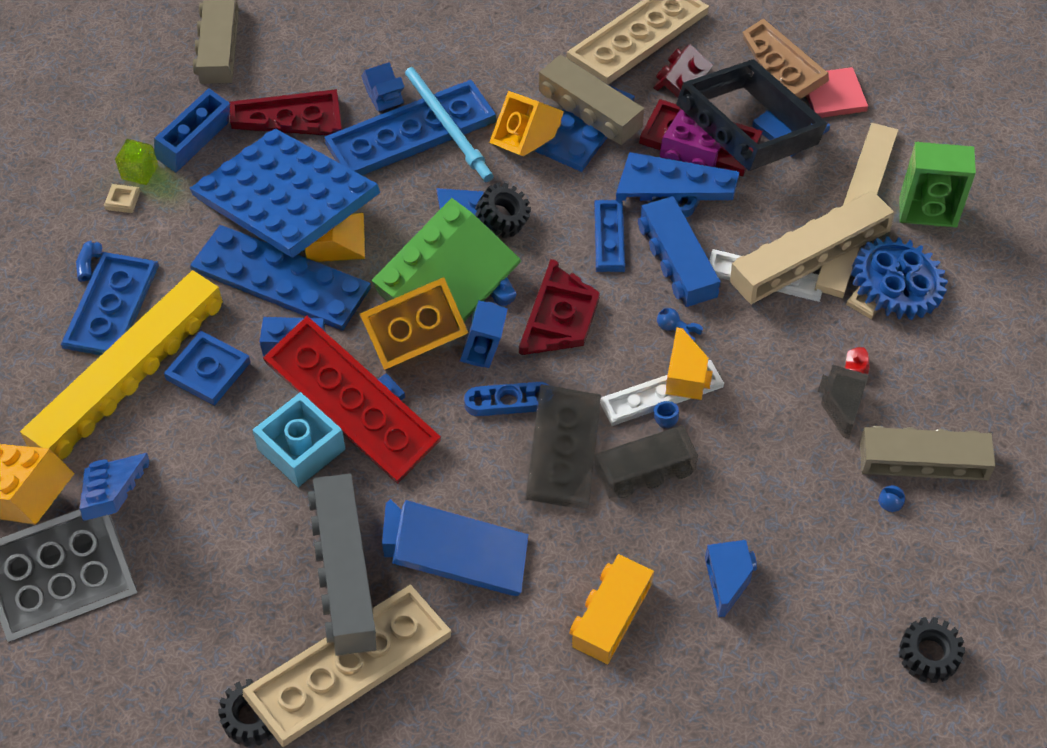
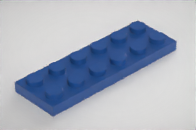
[324,80,496,175]
[190,225,371,331]

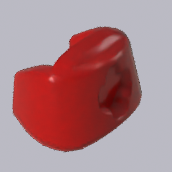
[845,347,870,379]

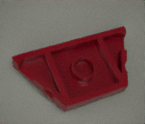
[519,259,600,355]

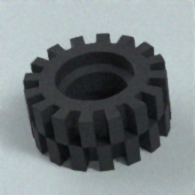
[475,183,531,238]
[899,617,965,683]
[218,679,273,747]

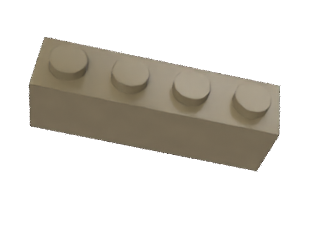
[193,0,239,84]
[539,54,644,145]
[860,426,995,480]

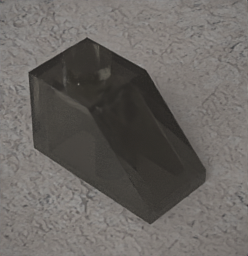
[818,365,869,439]

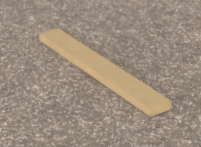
[815,123,898,298]

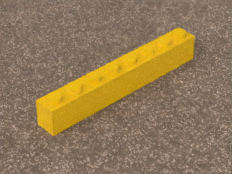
[20,270,223,459]

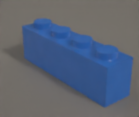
[638,196,721,307]

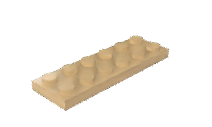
[566,0,709,85]
[243,584,451,747]

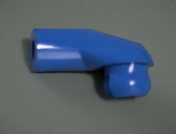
[76,241,102,282]

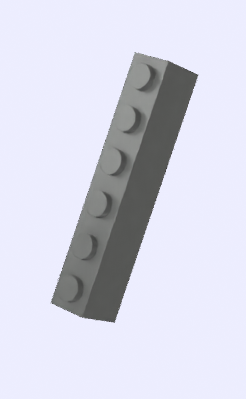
[308,474,377,656]

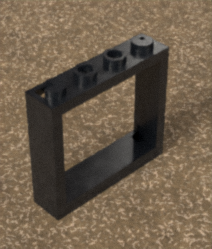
[676,59,828,171]

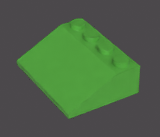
[371,198,521,322]

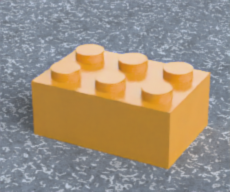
[360,277,468,370]
[0,444,75,525]

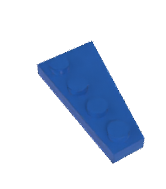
[80,453,149,521]

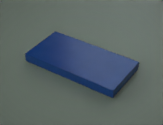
[61,252,159,356]
[392,500,529,596]

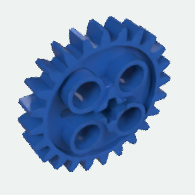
[851,236,948,320]

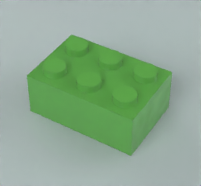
[899,142,976,227]

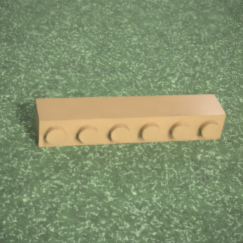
[730,191,894,304]

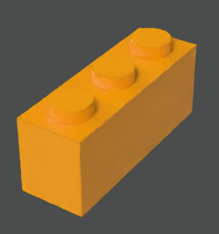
[569,554,654,665]

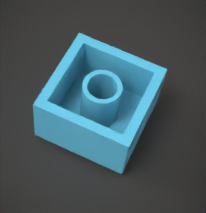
[253,392,346,488]

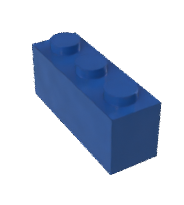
[154,88,230,173]

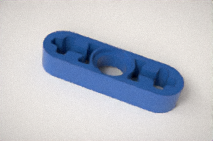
[464,382,553,416]

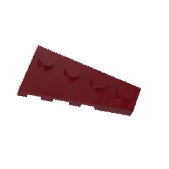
[229,89,342,135]

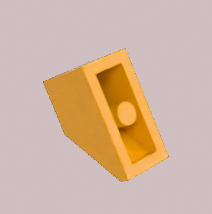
[665,327,713,400]

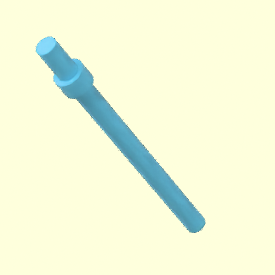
[405,67,494,182]

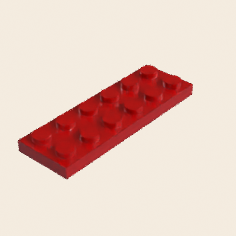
[263,316,441,484]

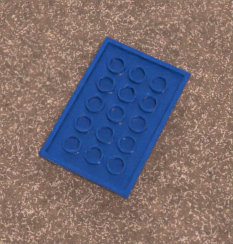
[190,128,381,258]

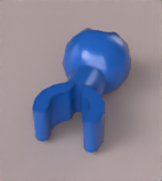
[657,308,703,341]

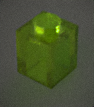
[115,139,158,185]

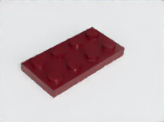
[639,99,762,177]

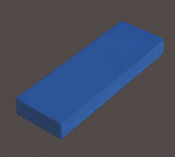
[594,200,625,272]

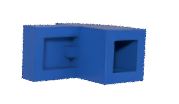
[361,62,405,112]

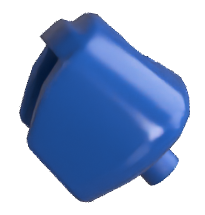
[491,277,517,306]

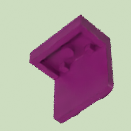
[659,110,722,167]

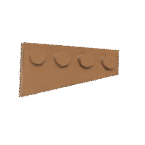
[742,18,829,99]

